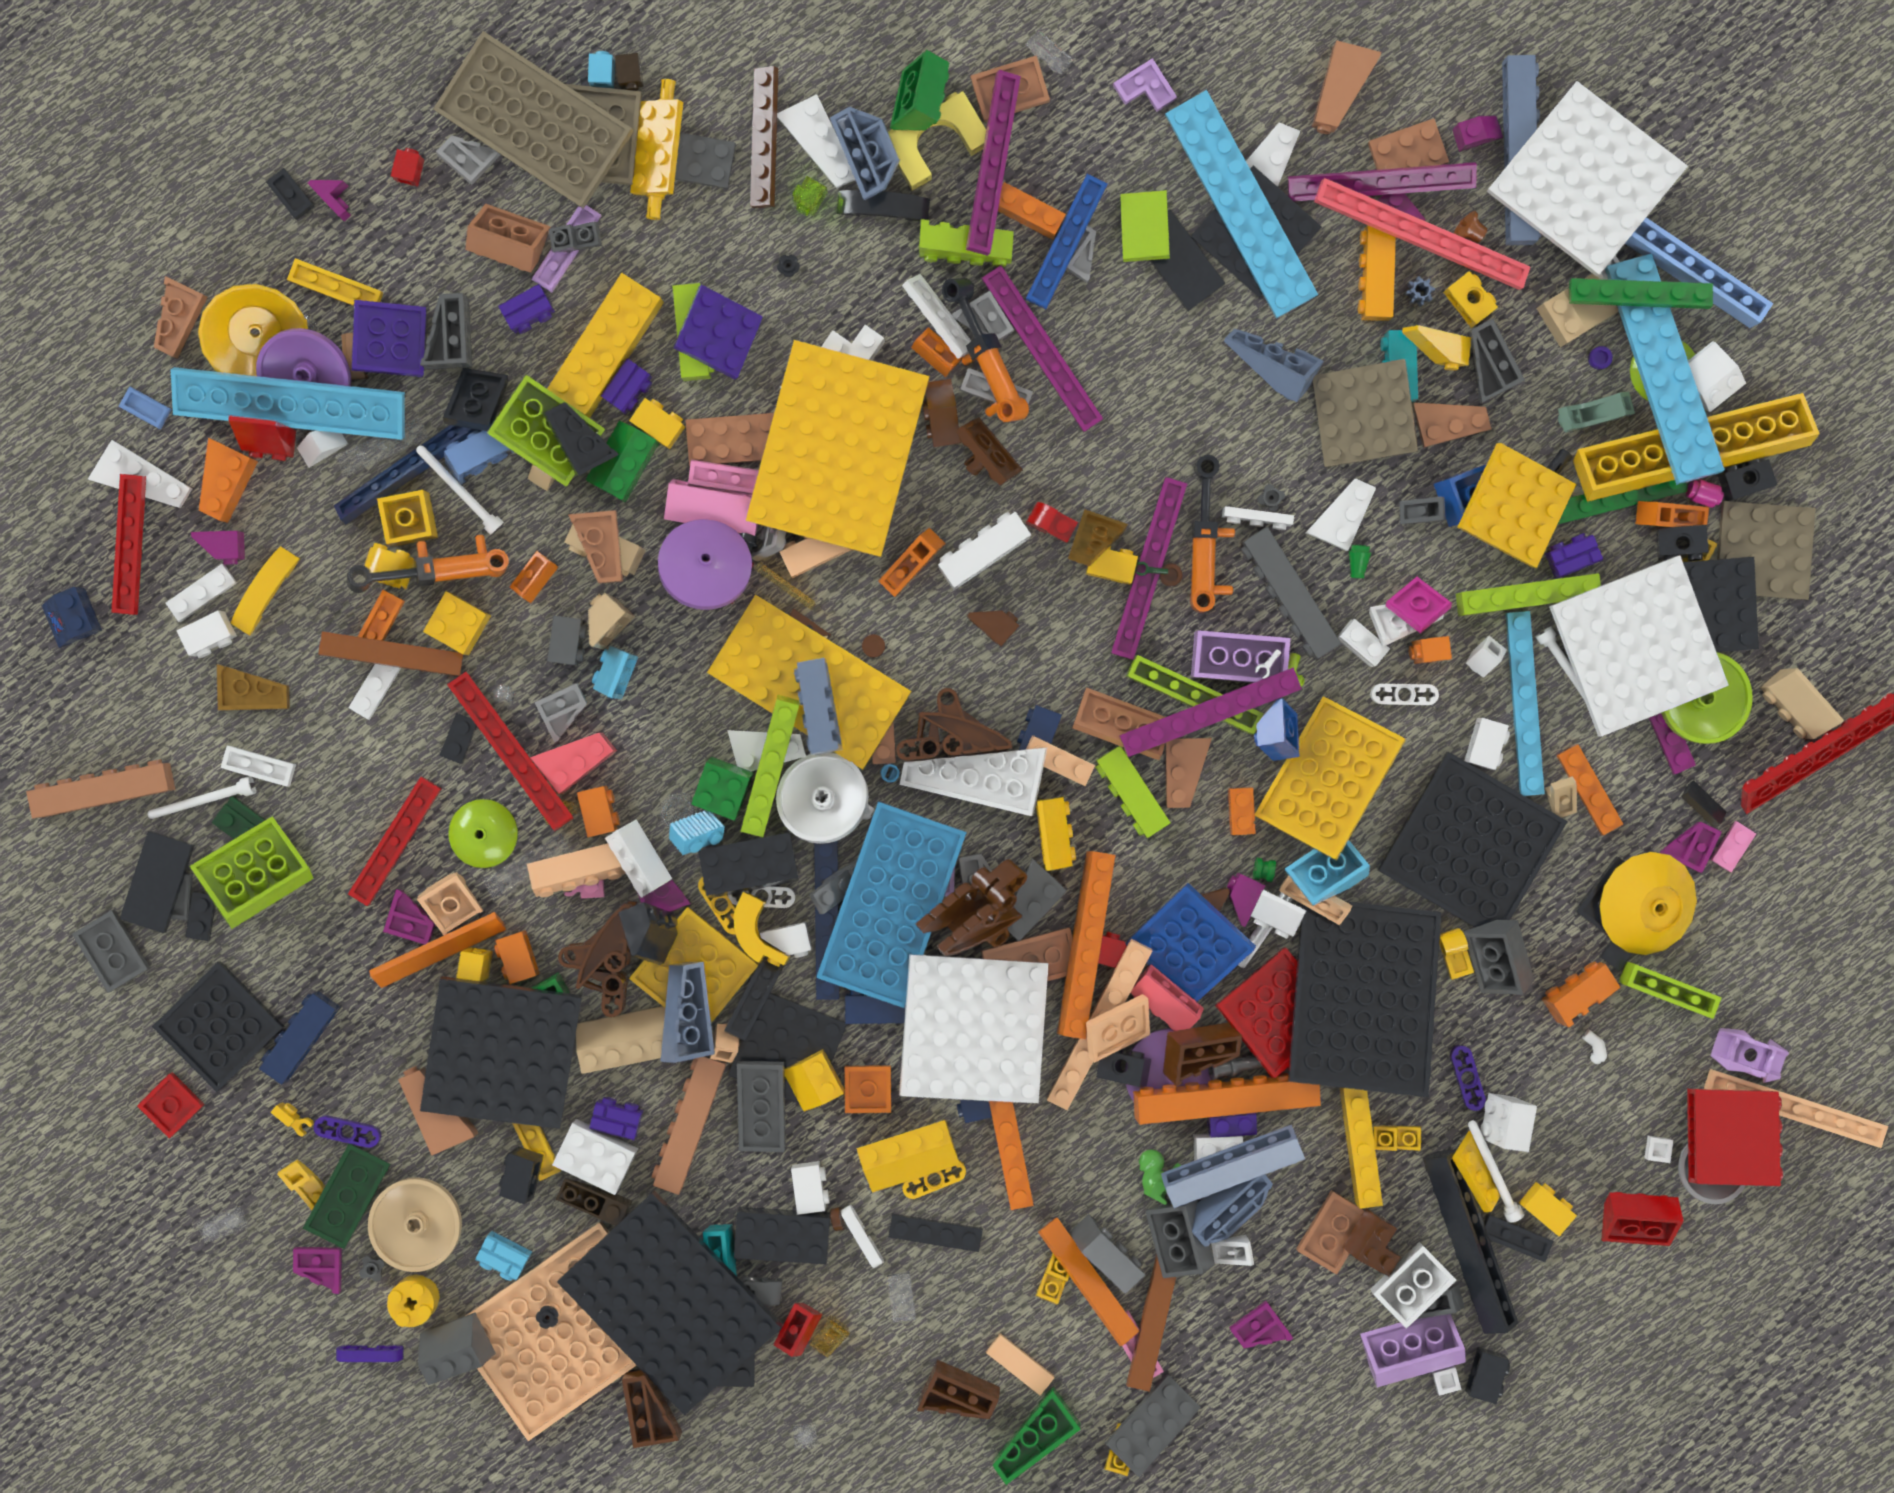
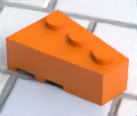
[199,438,258,523]
[1542,961,1621,1028]

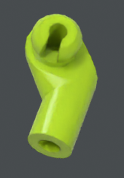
[1288,653,1305,687]

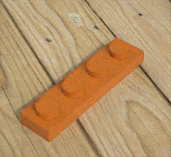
[1556,744,1623,836]

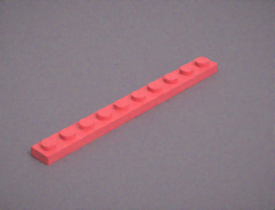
[1314,178,1530,290]

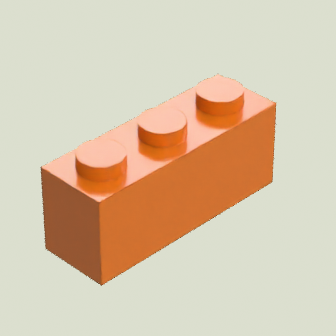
[998,182,1066,240]

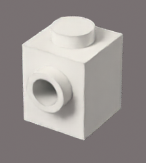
[1466,636,1507,678]

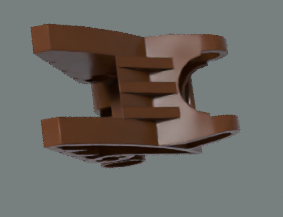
[896,688,1012,761]
[916,859,1027,956]
[558,901,637,1017]

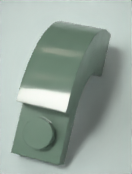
[1558,392,1635,433]

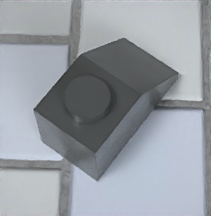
[1417,1284,1465,1319]

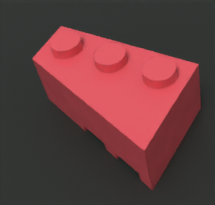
[530,733,617,794]

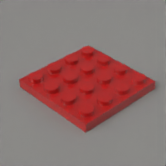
[1215,947,1297,1078]

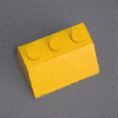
[1036,797,1076,871]

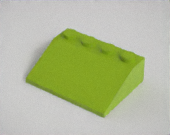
[487,375,605,487]
[190,816,314,929]

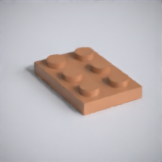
[970,55,1050,122]
[1368,119,1449,170]
[1296,1190,1365,1275]

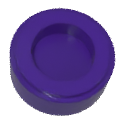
[1588,346,1613,370]

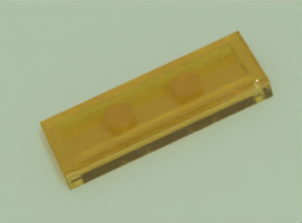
[755,562,816,611]

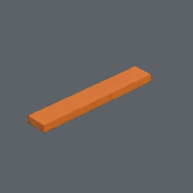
[369,912,506,988]
[1038,1217,1139,1346]

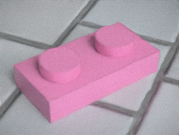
[1710,821,1756,872]

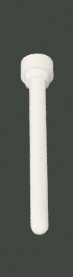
[416,446,504,535]
[1535,627,1584,699]
[147,776,256,819]
[1468,1120,1524,1223]

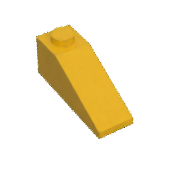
[1402,325,1471,371]

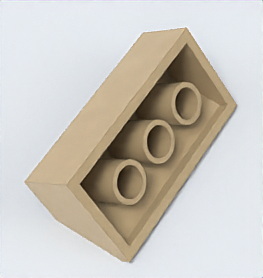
[576,1006,665,1074]

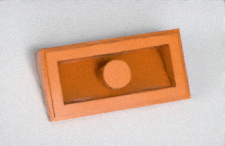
[911,327,963,378]
[510,551,558,603]

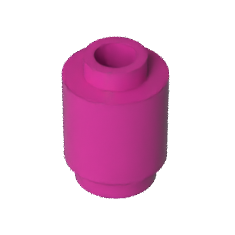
[1686,479,1724,508]

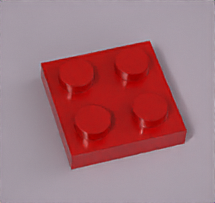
[137,1072,205,1139]

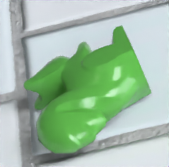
[1139,1149,1181,1205]

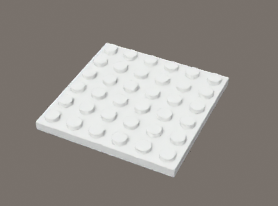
[1487,81,1688,277]
[1549,555,1729,736]
[899,954,1048,1103]

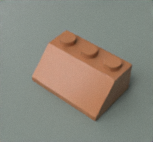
[465,204,550,273]

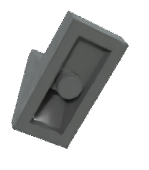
[1399,497,1445,525]

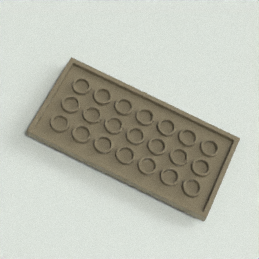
[433,31,634,209]

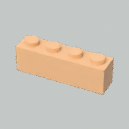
[780,537,852,578]
[527,843,626,897]

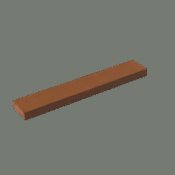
[318,631,463,677]
[1126,1254,1176,1392]

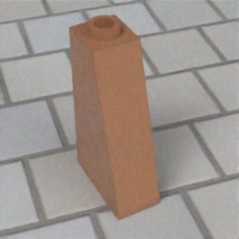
[1312,40,1381,134]
[398,1066,478,1155]

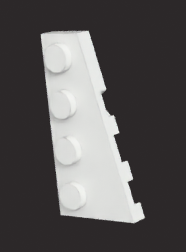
[777,94,855,189]
[88,440,192,508]

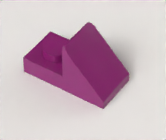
[307,180,351,222]

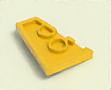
[1452,1130,1500,1212]

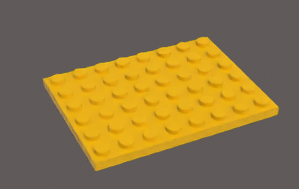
[746,340,929,557]

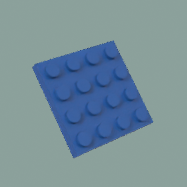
[1125,883,1256,1002]

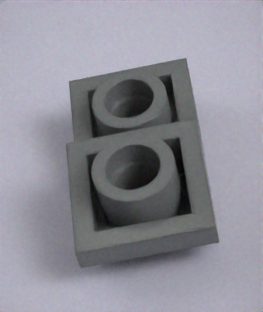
[549,221,602,253]

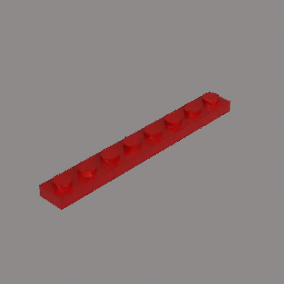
[447,672,573,832]

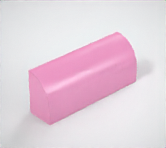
[664,479,758,536]

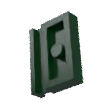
[211,796,266,839]

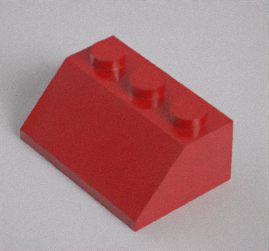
[1601,1192,1684,1246]

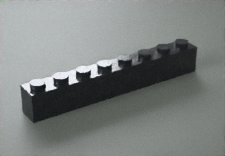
[1423,1149,1519,1334]

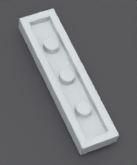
[902,274,971,359]

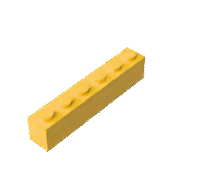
[1339,1088,1383,1209]

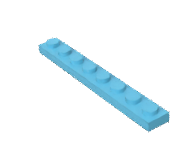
[1505,611,1545,796]

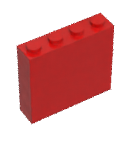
[1687,1088,1783,1186]

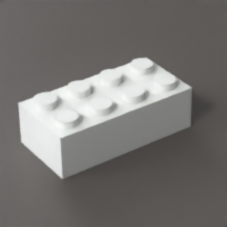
[938,511,1031,590]

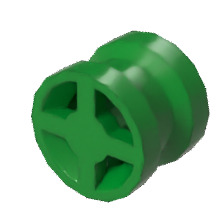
[1253,857,1276,883]

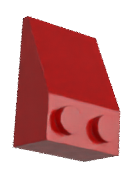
[228,416,296,461]

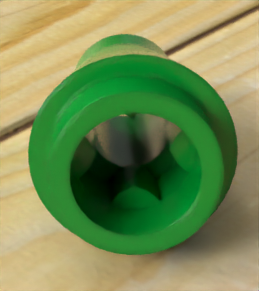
[1349,545,1372,578]

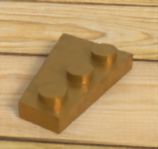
[1068,509,1128,566]
[217,664,290,710]

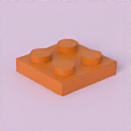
[845,1065,891,1113]

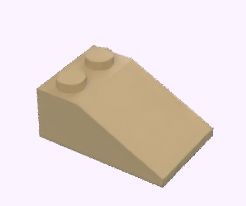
[1536,274,1619,347]

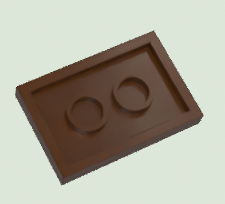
[956,417,1023,486]

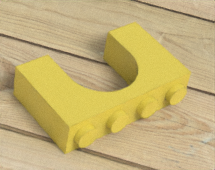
[888,91,986,191]

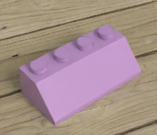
[1360,1314,1466,1387]

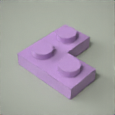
[1113,58,1177,112]

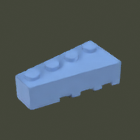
[444,421,515,484]

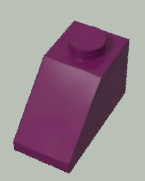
[1452,116,1503,152]
[191,531,245,565]
[1227,873,1265,927]

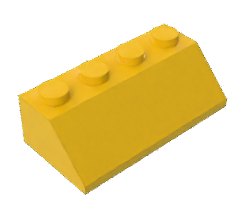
[856,1120,960,1193]

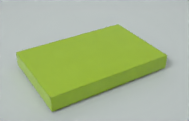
[1120,190,1170,262]

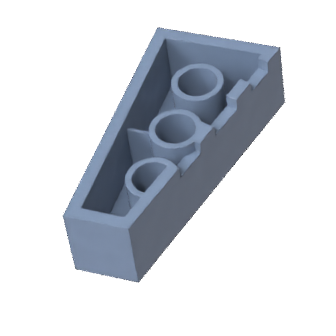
[794,658,843,755]
[660,962,715,1063]

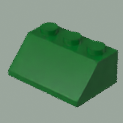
[890,50,950,131]
[586,420,659,503]

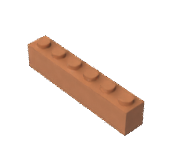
[26,759,175,819]
[651,1055,727,1195]

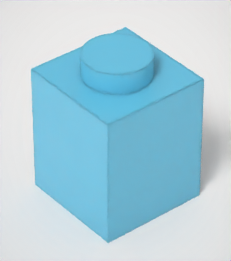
[588,51,615,89]

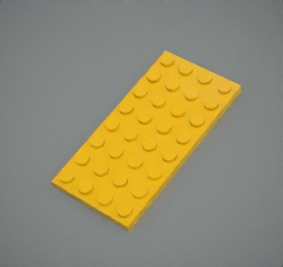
[707,594,912,770]

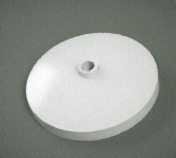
[776,752,869,844]

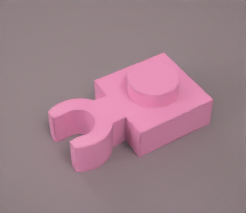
[564,880,605,899]

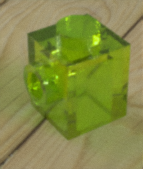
[792,176,828,216]

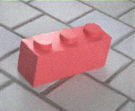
[1130,965,1204,1031]

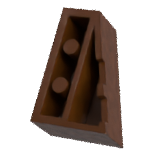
[1163,1022,1242,1086]
[917,1359,1000,1419]
[622,1369,682,1448]

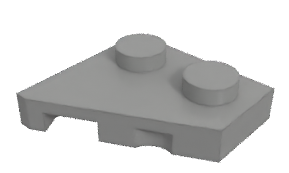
[751,526,786,561]

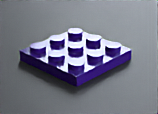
[673,284,763,379]
[351,300,426,377]

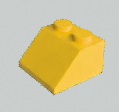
[784,1049,845,1111]

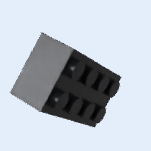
[698,833,799,899]
[734,1207,831,1265]

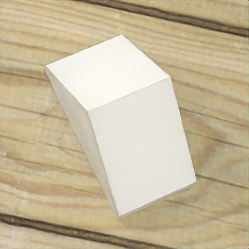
[297,430,348,468]
[1211,1235,1254,1266]

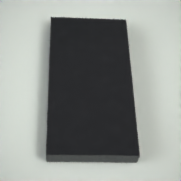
[1149,210,1225,312]
[120,831,195,933]

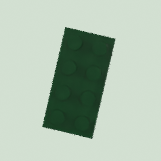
[302,1144,391,1249]

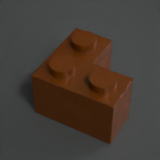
[922,379,961,447]
[1342,1208,1401,1277]

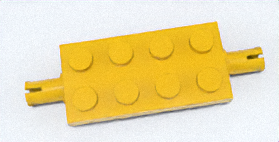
[630,79,683,220]

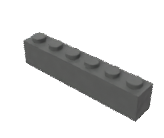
[1241,527,1341,659]

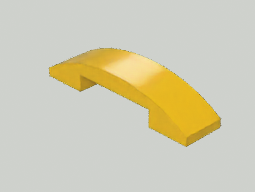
[231,546,300,636]
[277,1160,325,1210]

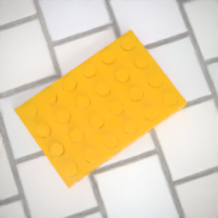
[1255,696,1406,861]

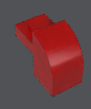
[1026,502,1078,544]

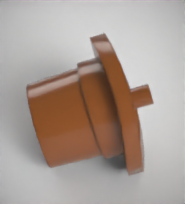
[1453,211,1487,244]

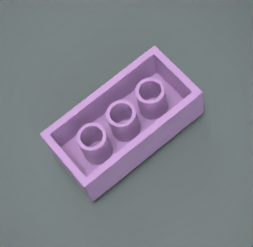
[1191,631,1290,683]

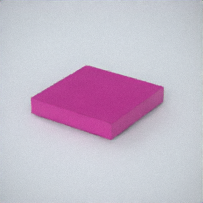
[1385,577,1452,634]

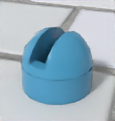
[880,764,899,783]

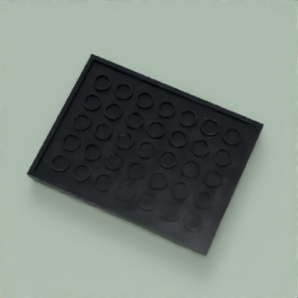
[1288,901,1441,1098]
[557,1190,783,1416]

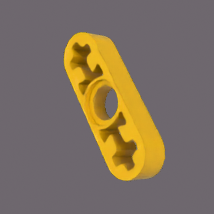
[698,877,736,934]
[903,1160,966,1199]

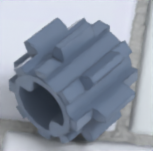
[1404,276,1435,307]

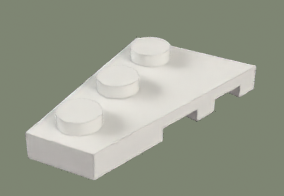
[1246,122,1300,187]
[1306,479,1376,551]
[1369,605,1444,647]
[727,730,806,771]

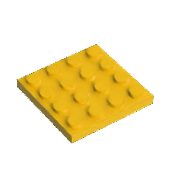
[1457,443,1576,568]
[629,907,759,1023]

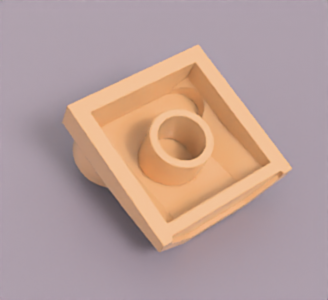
[417,872,483,935]

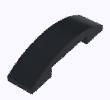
[837,190,930,221]

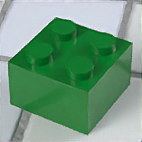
[691,756,754,821]

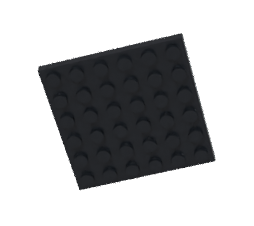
[1377,752,1568,927]
[420,976,582,1129]

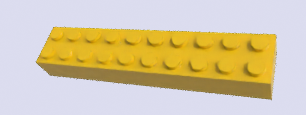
[1573,393,1820,502]

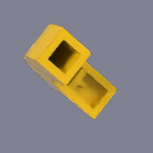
[734,892,790,967]

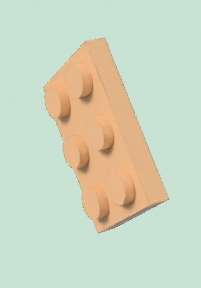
[1086,994,1150,1063]

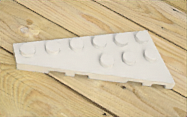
[900,747,1048,816]

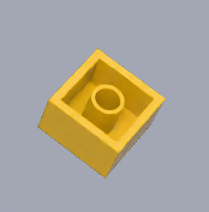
[377,490,438,547]
[423,591,491,655]

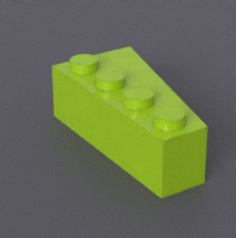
[919,219,1014,267]

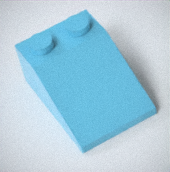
[592,646,638,699]
[1285,840,1370,906]

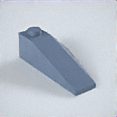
[1224,329,1324,402]

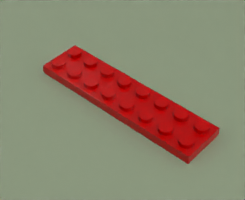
[1741,693,1894,814]

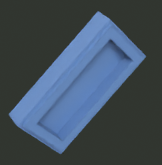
[119,386,172,429]

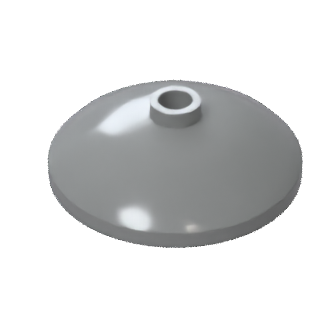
[1678,1144,1746,1204]

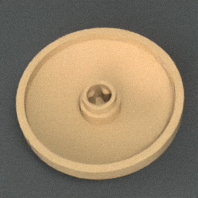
[368,1178,462,1272]

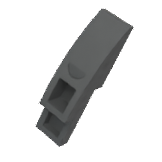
[809,858,858,914]

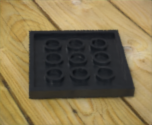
[1191,165,1322,298]
[1683,557,1759,652]
[152,961,285,1092]
[728,993,847,1109]

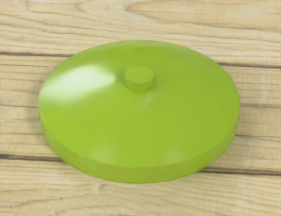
[1661,652,1753,744]

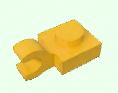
[271,1102,314,1137]

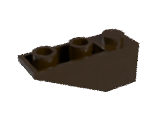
[556,1178,632,1226]

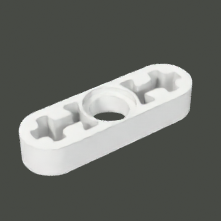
[1370,684,1439,705]
[728,886,795,908]
[840,1205,884,1268]

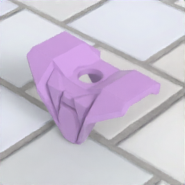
[1710,1028,1789,1083]

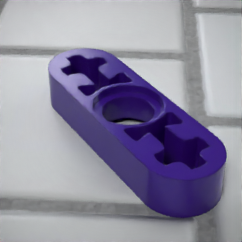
[1450,1045,1486,1111]
[313,1115,382,1148]
[336,1345,404,1362]

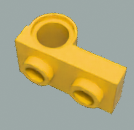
[1439,928,1474,980]

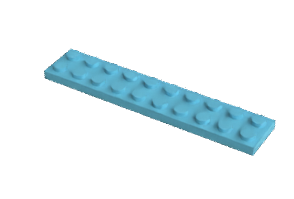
[1165,90,1318,319]
[1605,254,1724,485]
[171,367,405,440]

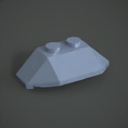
[830,107,900,200]
[1192,1174,1273,1247]

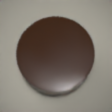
[1159,563,1182,587]
[862,634,885,658]
[830,1207,845,1231]

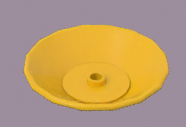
[198,284,308,376]
[1600,852,1697,955]

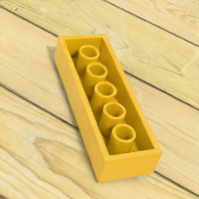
[547,273,664,418]

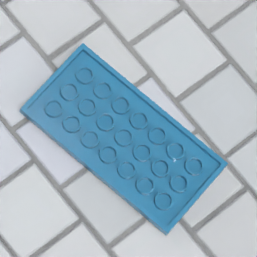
[816,801,966,1008]

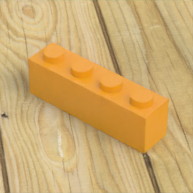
[1358,225,1396,321]

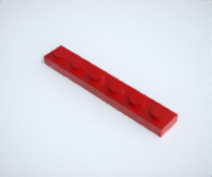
[111,474,146,615]
[348,776,442,906]

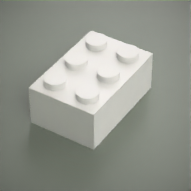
[552,1119,639,1195]

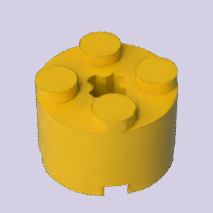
[364,543,414,589]
[387,1275,440,1327]

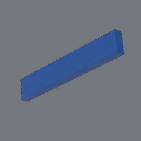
[1026,174,1108,310]

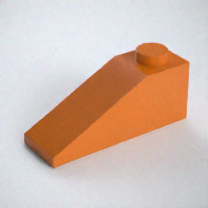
[1635,501,1709,527]
[878,528,946,597]

